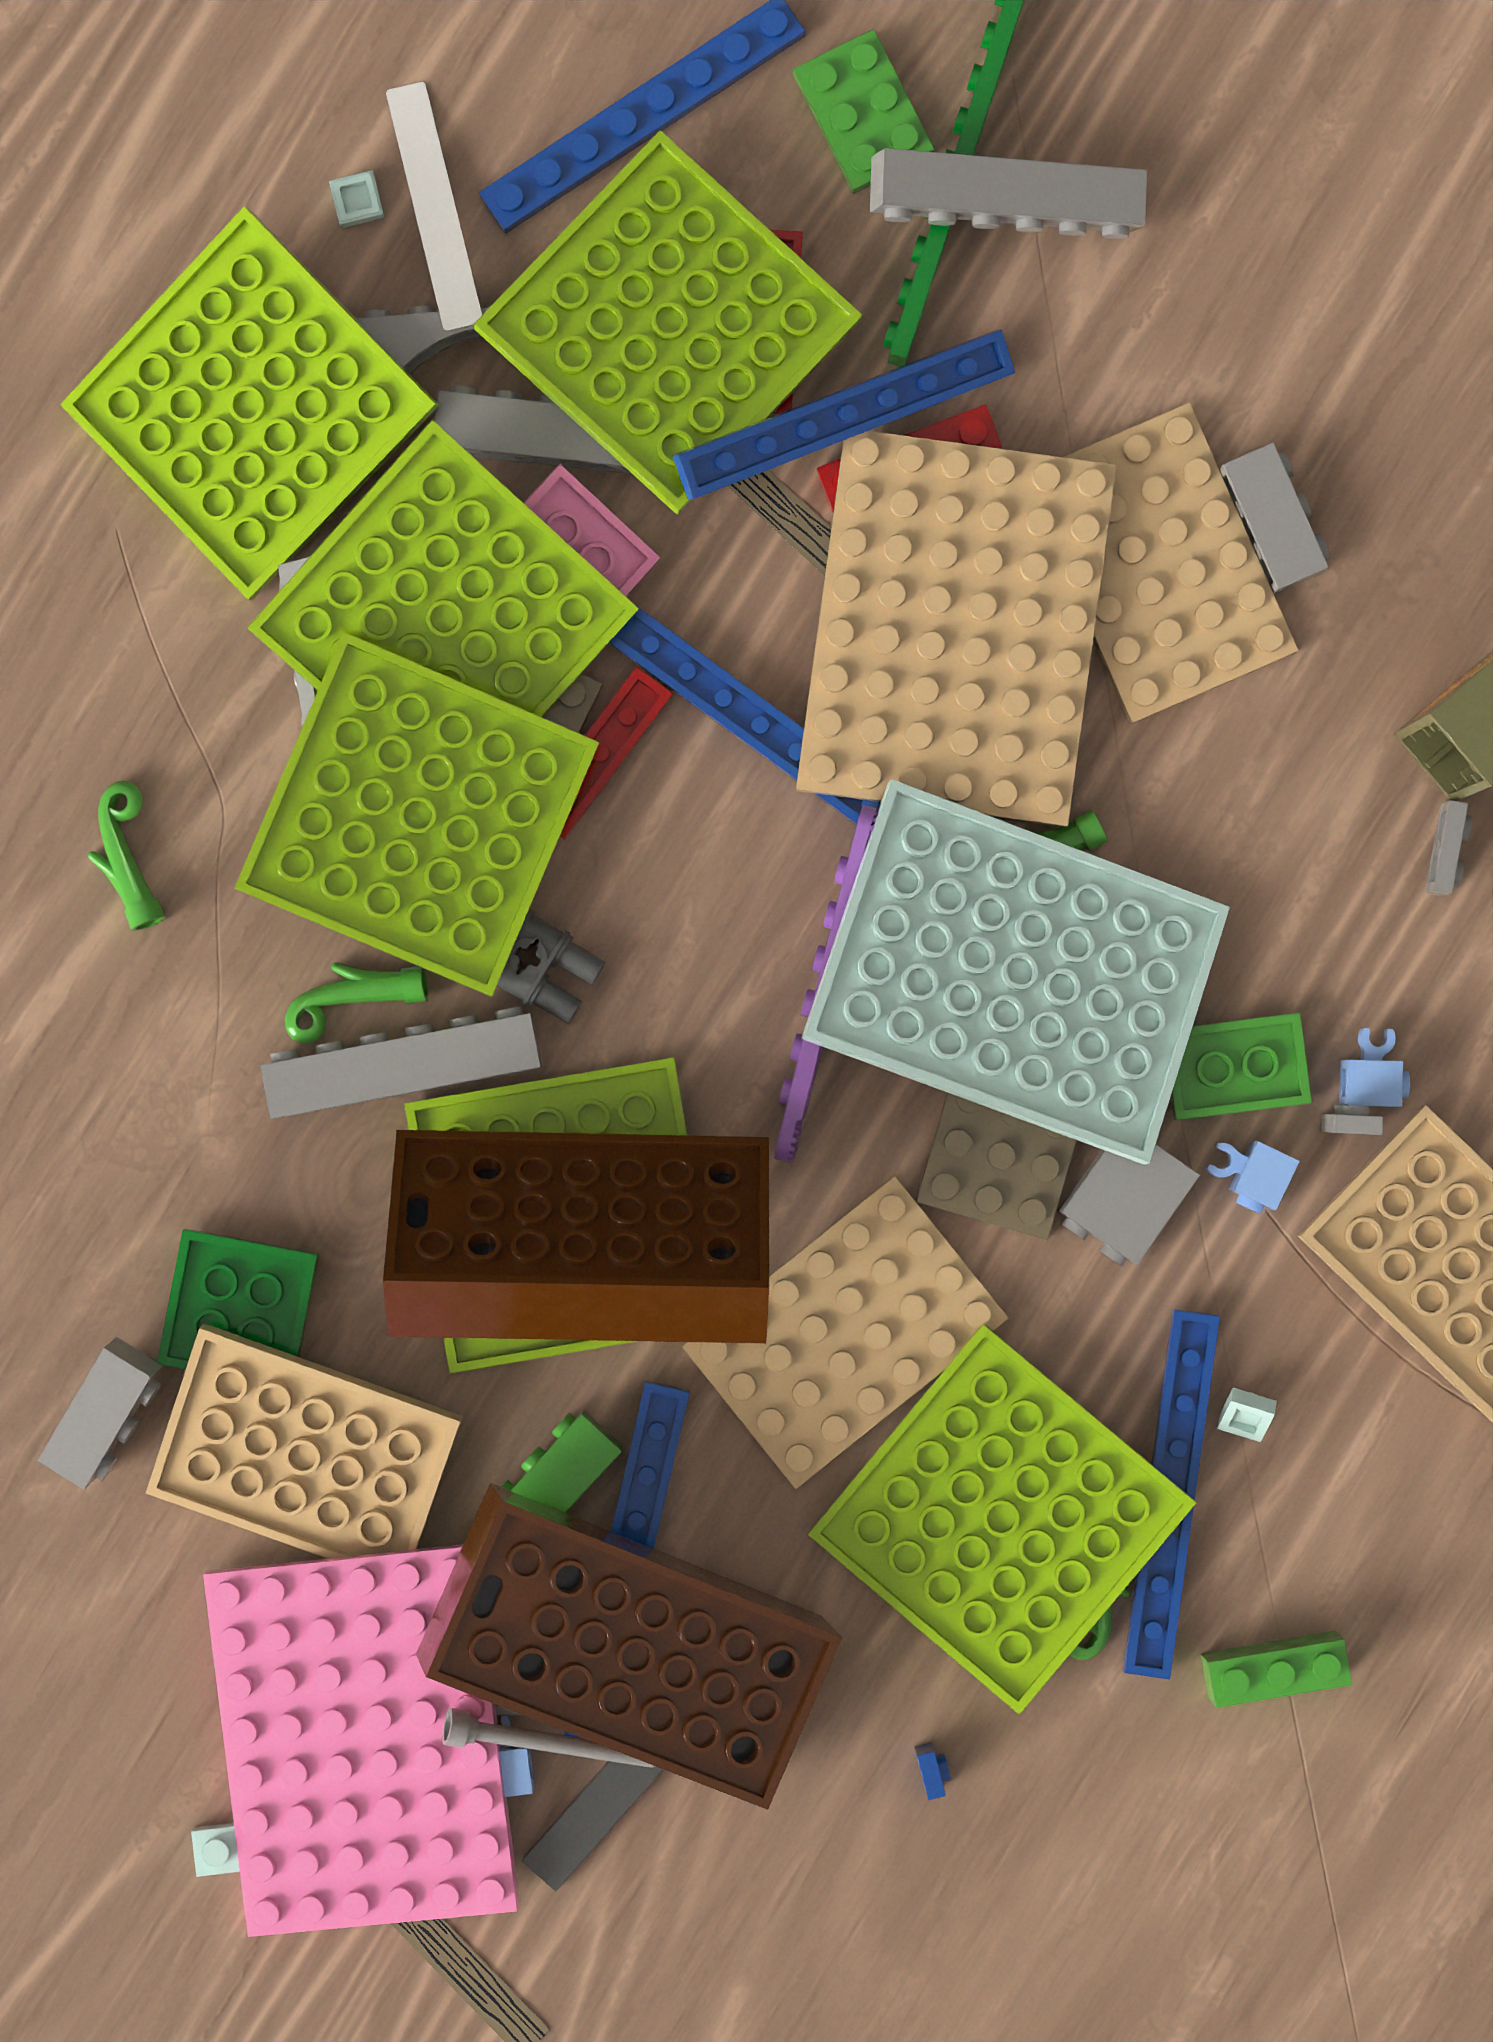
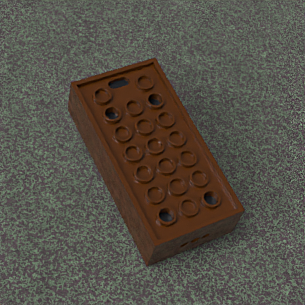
[383,1130,769,1344]
[416,1483,842,1810]

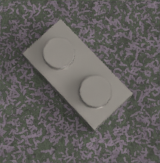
[1425,800,1472,896]
[1320,1105,1383,1135]

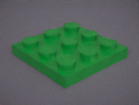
[157,1228,319,1370]

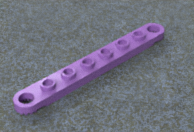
[774,805,879,1163]

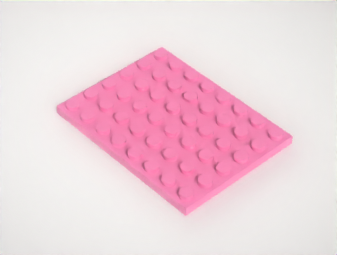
[203,1544,520,1937]

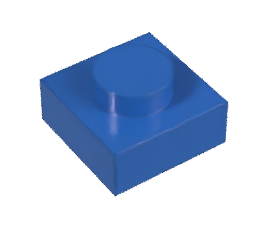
[915,1742,951,1800]

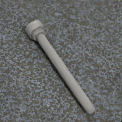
[442,1708,656,1768]

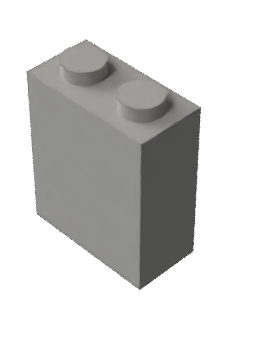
[1058,1144,1200,1266]

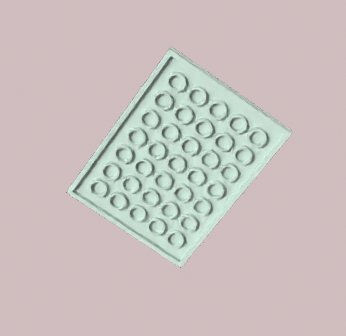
[801,779,1230,1165]

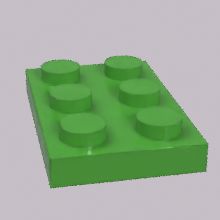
[793,29,934,194]
[1171,1013,1312,1120]

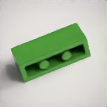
[501,1410,623,1513]
[1201,1631,1352,1708]

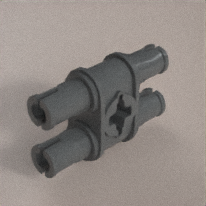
[497,909,606,1024]

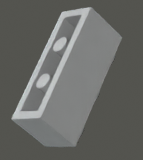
[1219,442,1330,595]
[37,1337,163,1490]

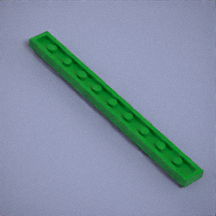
[882,0,1025,367]

